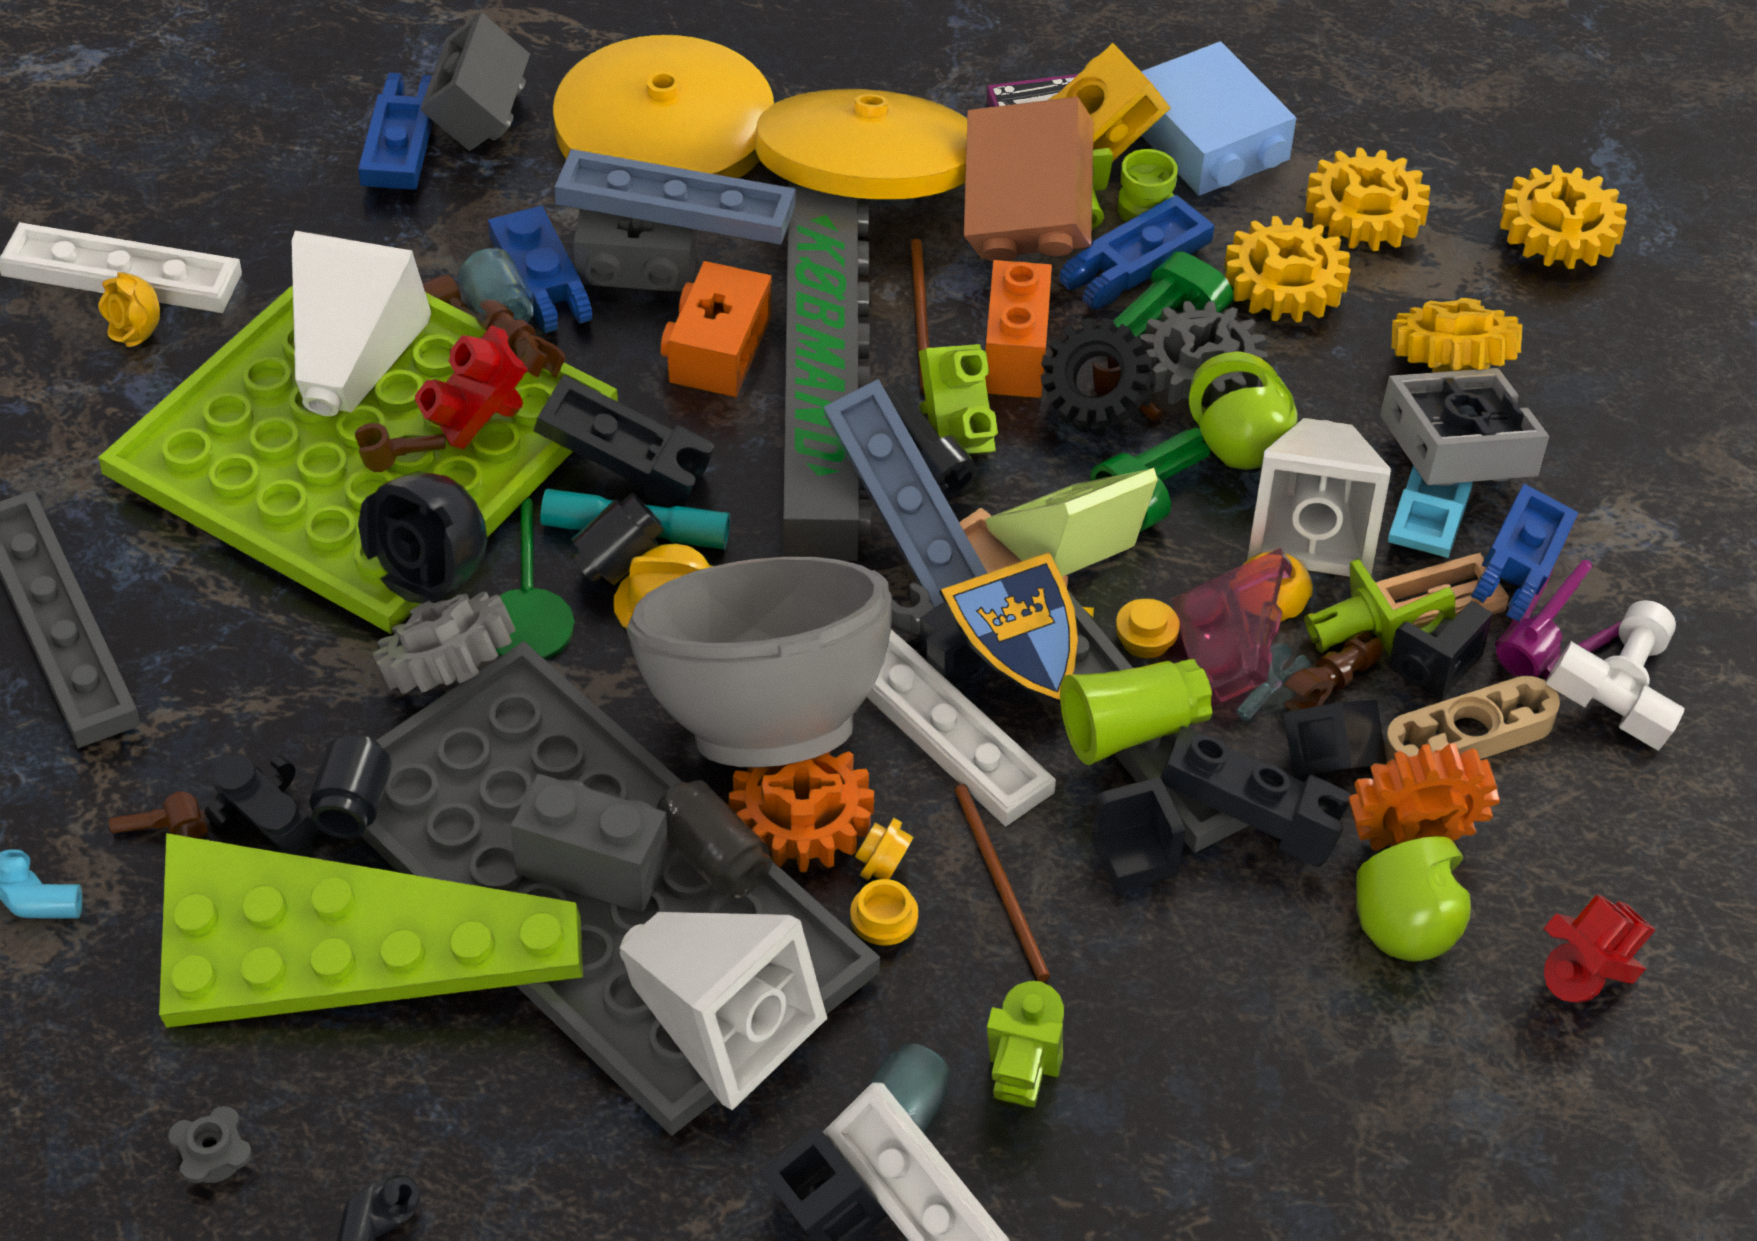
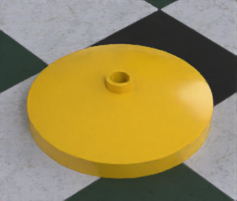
[553,35,774,178]
[755,89,967,199]

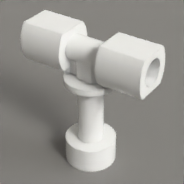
[1545,600,1685,751]

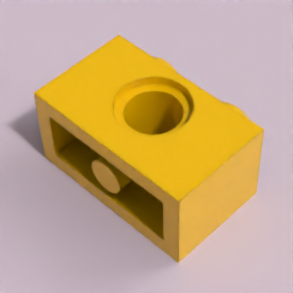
[1048,43,1171,162]

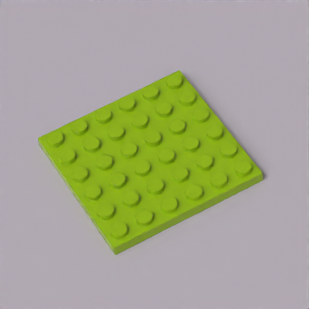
[98,285,618,634]

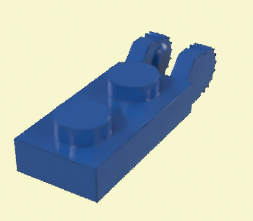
[358,72,433,190]
[1058,195,1215,311]
[488,205,593,333]
[1471,484,1579,622]

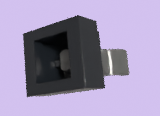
[891,583,985,685]

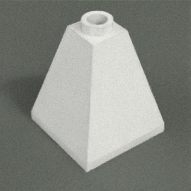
[292,231,431,416]
[1247,418,1391,577]
[619,912,827,1110]

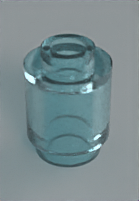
[458,248,533,322]
[868,1043,950,1133]

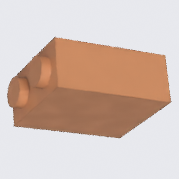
[964,96,1093,261]

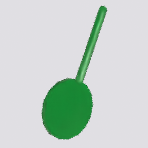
[495,497,575,660]

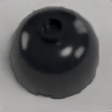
[358,471,488,604]

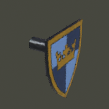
[939,552,1078,703]

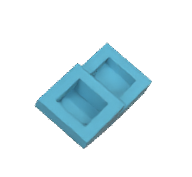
[1388,465,1473,558]

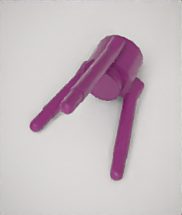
[1495,560,1621,680]

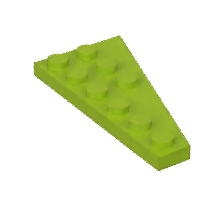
[159,833,583,1028]

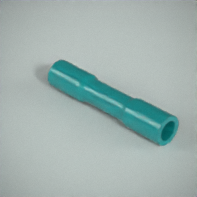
[541,489,731,550]

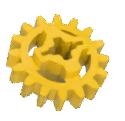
[1305,148,1430,251]
[1500,165,1627,269]
[1224,216,1351,323]
[1391,298,1522,373]

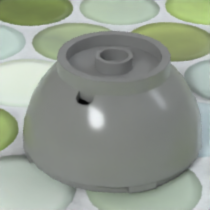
[626,557,892,767]

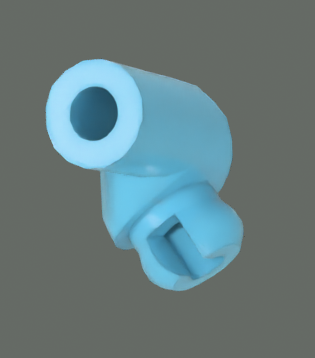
[0,849,82,919]

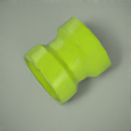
[1117,149,1178,222]

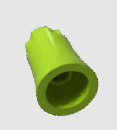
[1060,659,1212,765]

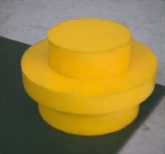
[1116,599,1180,658]
[855,817,913,880]
[850,879,918,946]

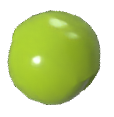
[1189,351,1298,470]
[1356,836,1471,962]

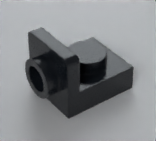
[1389,601,1493,699]

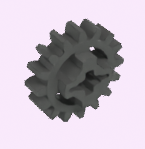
[1140,301,1268,405]

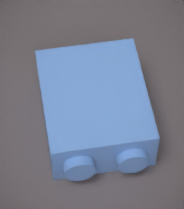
[1141,41,1296,196]

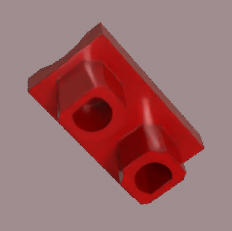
[415,325,528,450]
[1543,894,1655,1003]

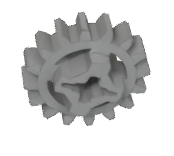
[373,592,515,694]

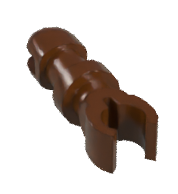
[476,299,566,378]
[1283,631,1383,711]

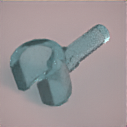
[1237,643,1312,721]

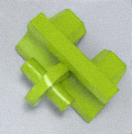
[919,344,998,455]
[987,981,1064,1107]

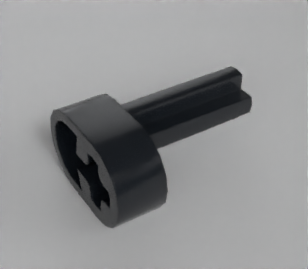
[884,383,977,500]

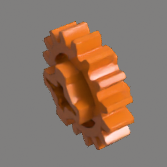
[1348,743,1500,851]
[729,751,874,872]

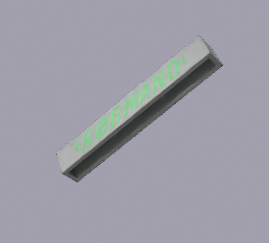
[783,181,871,561]

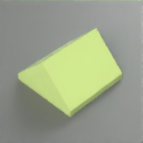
[985,468,1158,577]

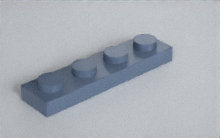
[554,149,796,245]
[823,379,987,607]

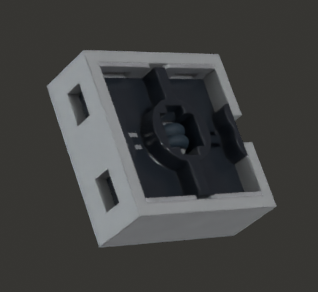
[1380,368,1549,486]

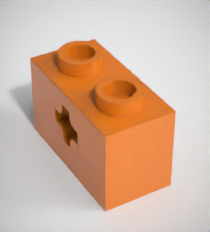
[985,260,1052,398]
[661,261,772,397]

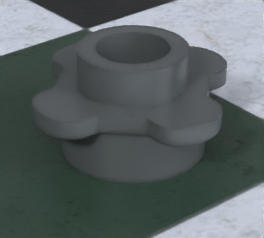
[168,1106,252,1183]

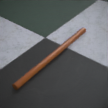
[911,239,929,395]
[954,784,1050,982]

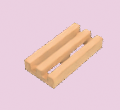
[1375,553,1509,628]

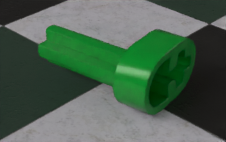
[1113,251,1234,339]
[1090,427,1210,532]

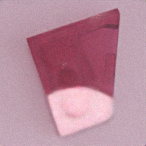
[1171,548,1292,707]

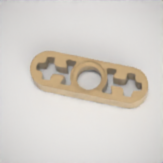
[1384,676,1560,764]

